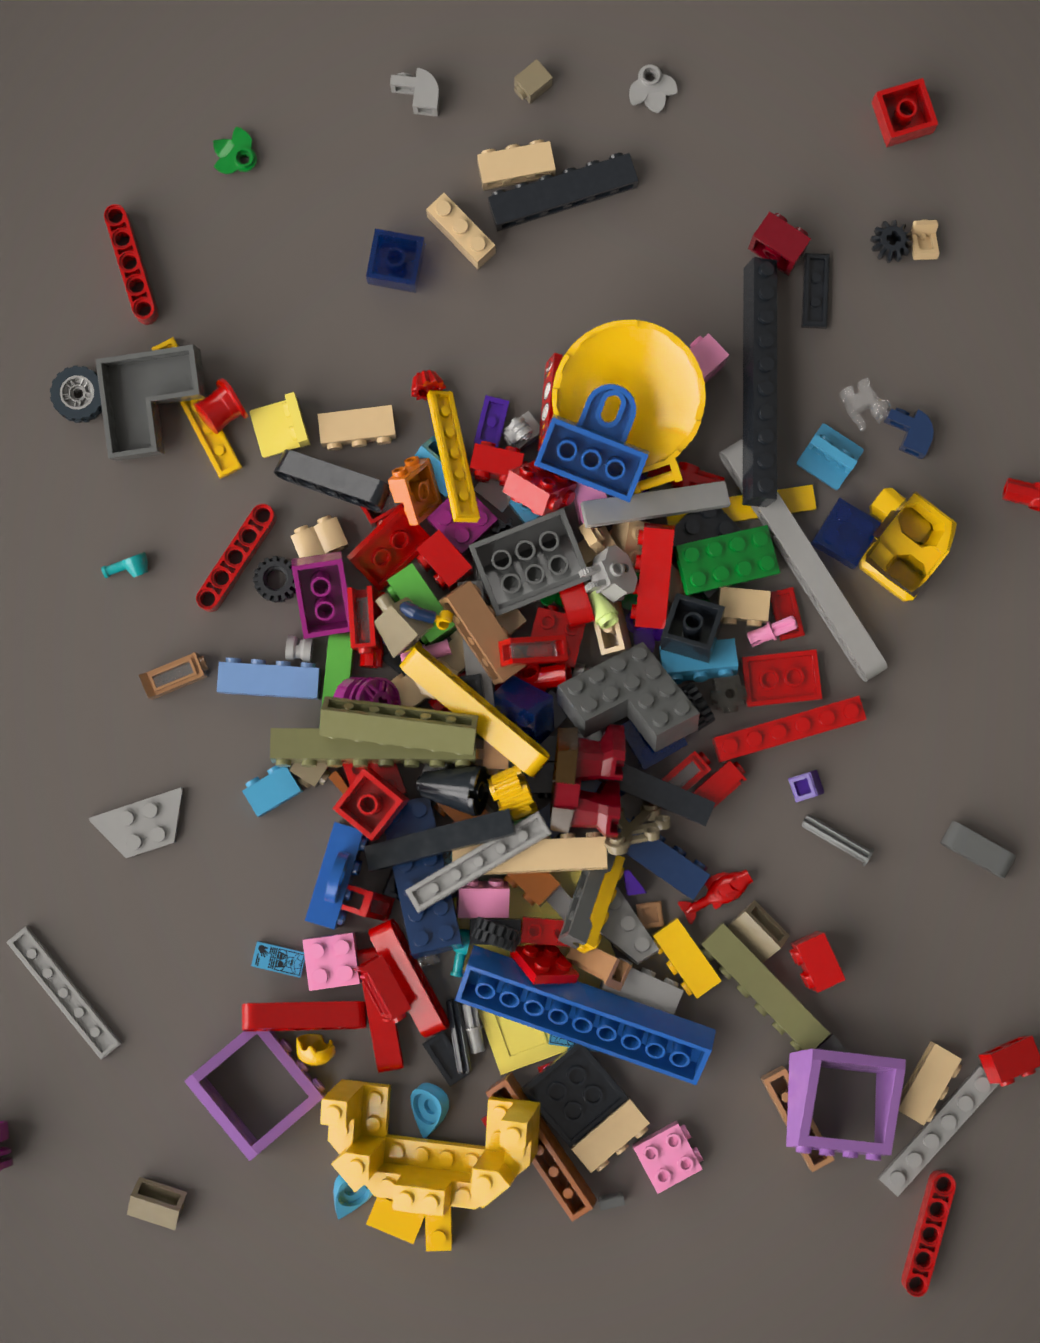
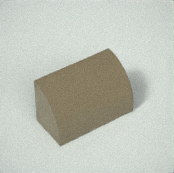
[727,900,790,963]
[127,1177,187,1230]

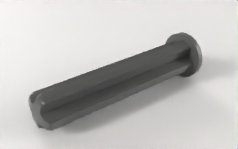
[802,814,874,866]

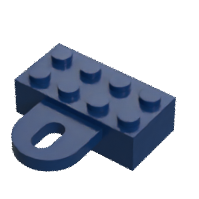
[534,383,649,503]
[305,822,370,929]

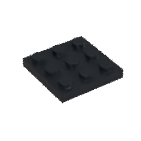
[672,508,742,600]
[521,1043,629,1148]

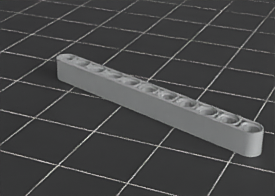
[719,439,888,682]

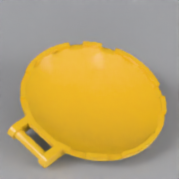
[552,320,706,494]

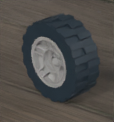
[50,365,102,423]

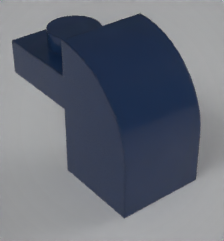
[884,408,934,460]

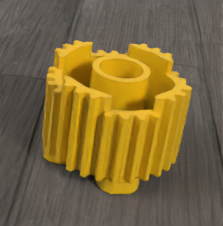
[487,766,538,821]

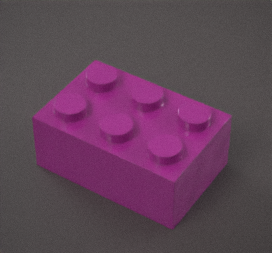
[292,551,350,639]

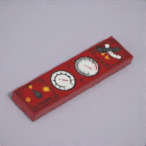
[538,353,563,451]

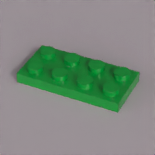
[673,525,780,596]

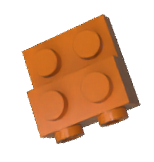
[388,456,442,525]

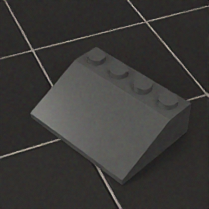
[469,508,591,616]

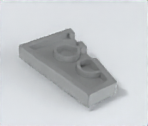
[600,887,659,965]

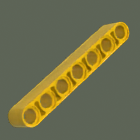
[400,645,550,777]

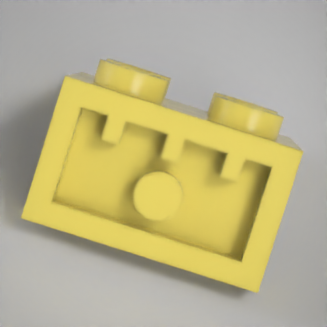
[250,392,311,458]

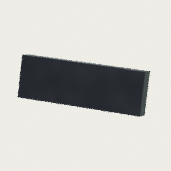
[801,253,830,329]

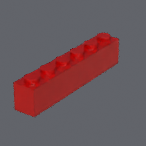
[712,696,867,763]

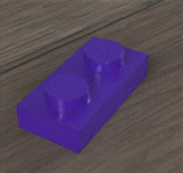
[474,395,510,448]

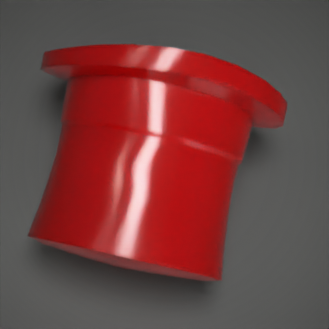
[194,378,249,434]

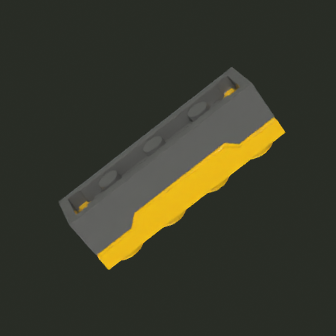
[558,849,625,953]

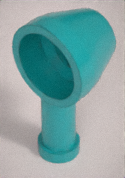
[101,552,148,578]
[450,929,470,977]

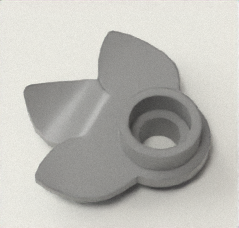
[629,65,678,113]

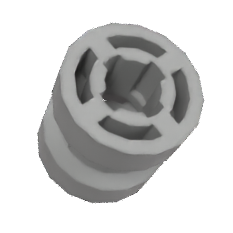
[285,635,314,662]

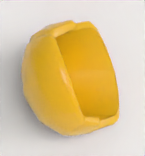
[296,1034,335,1066]

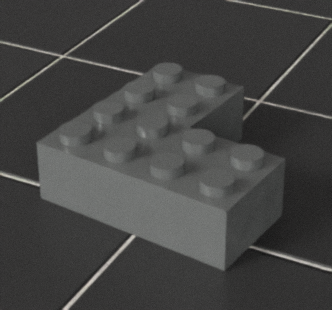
[95,344,207,461]
[557,642,700,752]

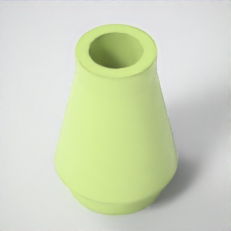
[588,591,619,629]

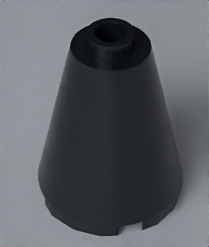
[416,765,489,816]

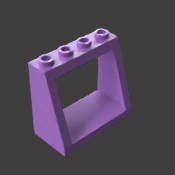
[184,1031,326,1161]
[786,1049,906,1161]

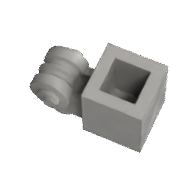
[504,411,540,452]

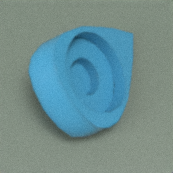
[410,1083,449,1139]
[333,1174,373,1220]

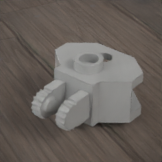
[578,545,638,603]

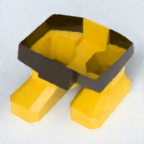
[859,488,957,602]

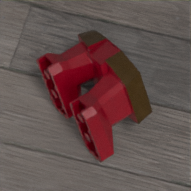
[550,724,626,838]

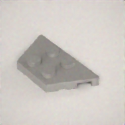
[89,787,184,858]

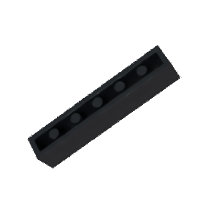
[488,153,639,232]

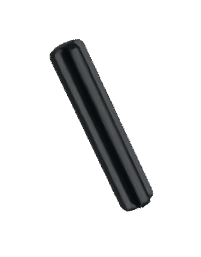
[446,999,472,1075]

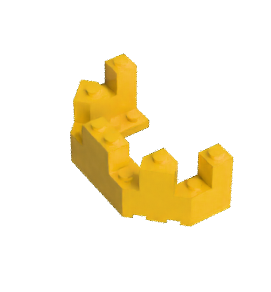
[321,1079,541,1216]

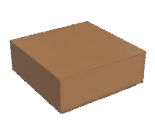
[636,901,664,929]

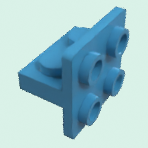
[796,423,864,490]

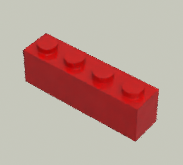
[631,523,675,629]

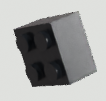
[661,593,725,663]

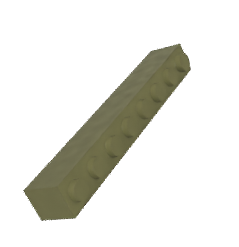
[270,728,476,768]

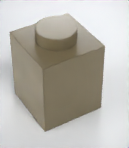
[514,59,553,104]

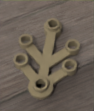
[605,801,671,855]

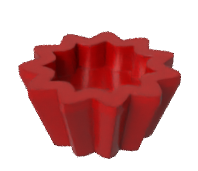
[411,370,446,401]

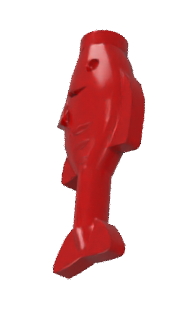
[678,869,753,925]

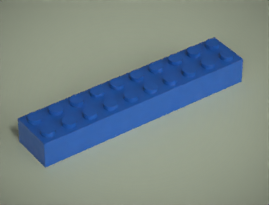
[455,945,716,1085]

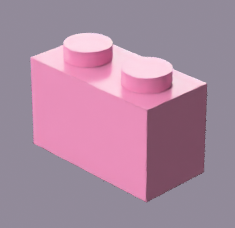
[456,878,510,918]

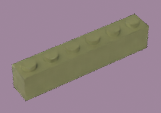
[319,696,478,755]
[700,922,830,1052]

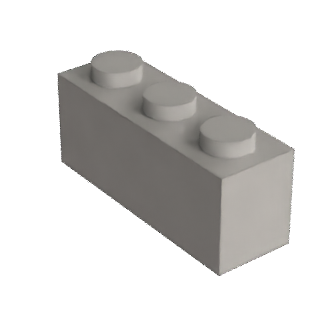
[599,957,684,1015]

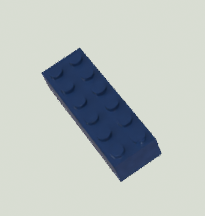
[385,797,464,959]

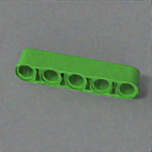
[319,632,354,728]

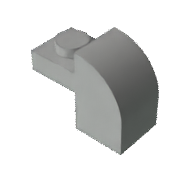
[390,68,440,116]

